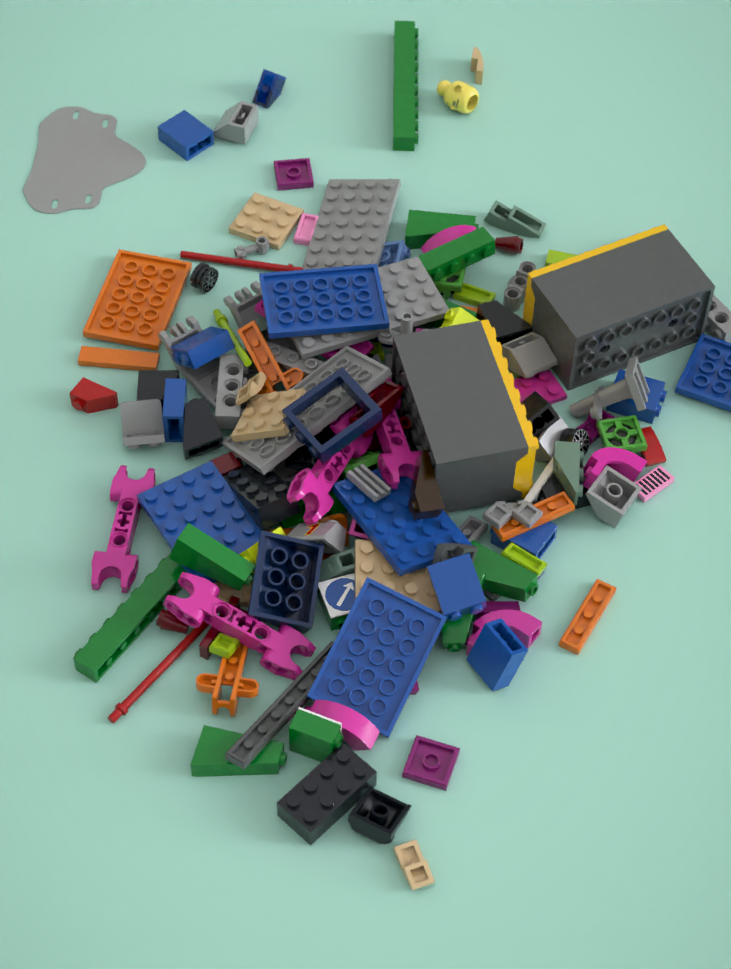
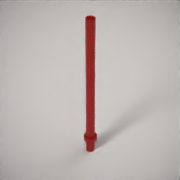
[180,251,303,272]
[107,621,209,724]

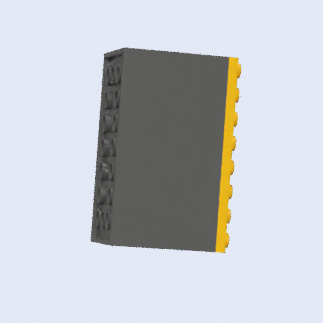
[523,224,715,391]
[391,319,539,513]

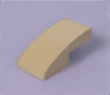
[470,47,483,85]
[235,372,267,406]
[393,839,435,891]

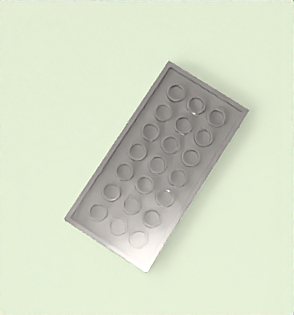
[302,179,401,270]
[291,256,449,359]
[221,346,392,475]

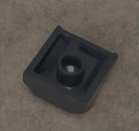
[348,786,411,844]

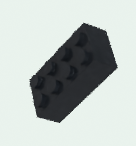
[223,464,301,530]
[277,743,377,846]

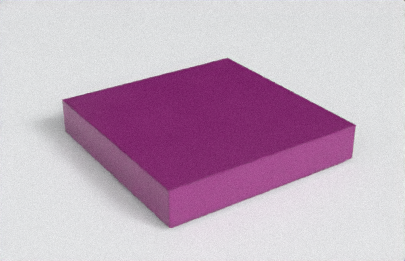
[274,158,314,191]
[402,735,460,791]

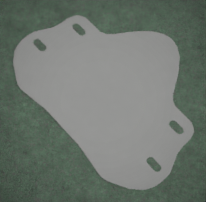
[23,106,146,214]

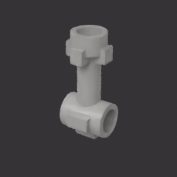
[234,236,270,259]

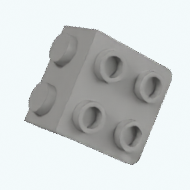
[120,399,165,449]

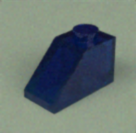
[252,69,287,109]

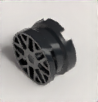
[190,262,219,293]
[559,428,589,456]

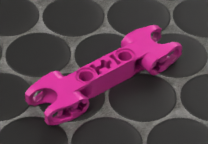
[355,378,421,489]
[287,405,374,525]
[91,465,156,593]
[163,572,316,680]

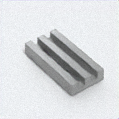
[346,464,391,502]

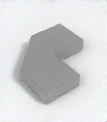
[482,500,543,530]

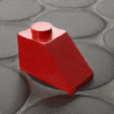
[69,377,119,414]

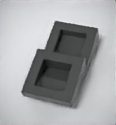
[432,543,478,564]

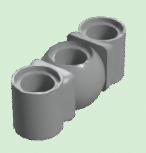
[503,261,536,312]

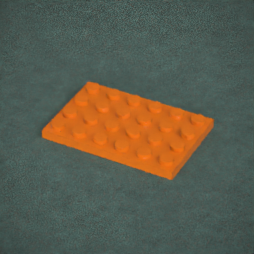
[83,249,192,351]

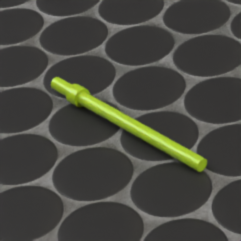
[213,309,252,367]

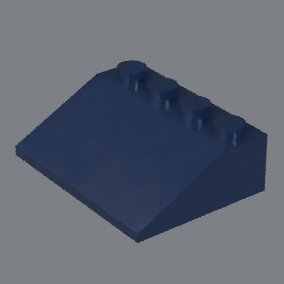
[248,530,324,634]

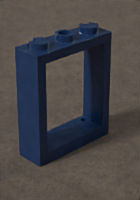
[282,367,383,463]

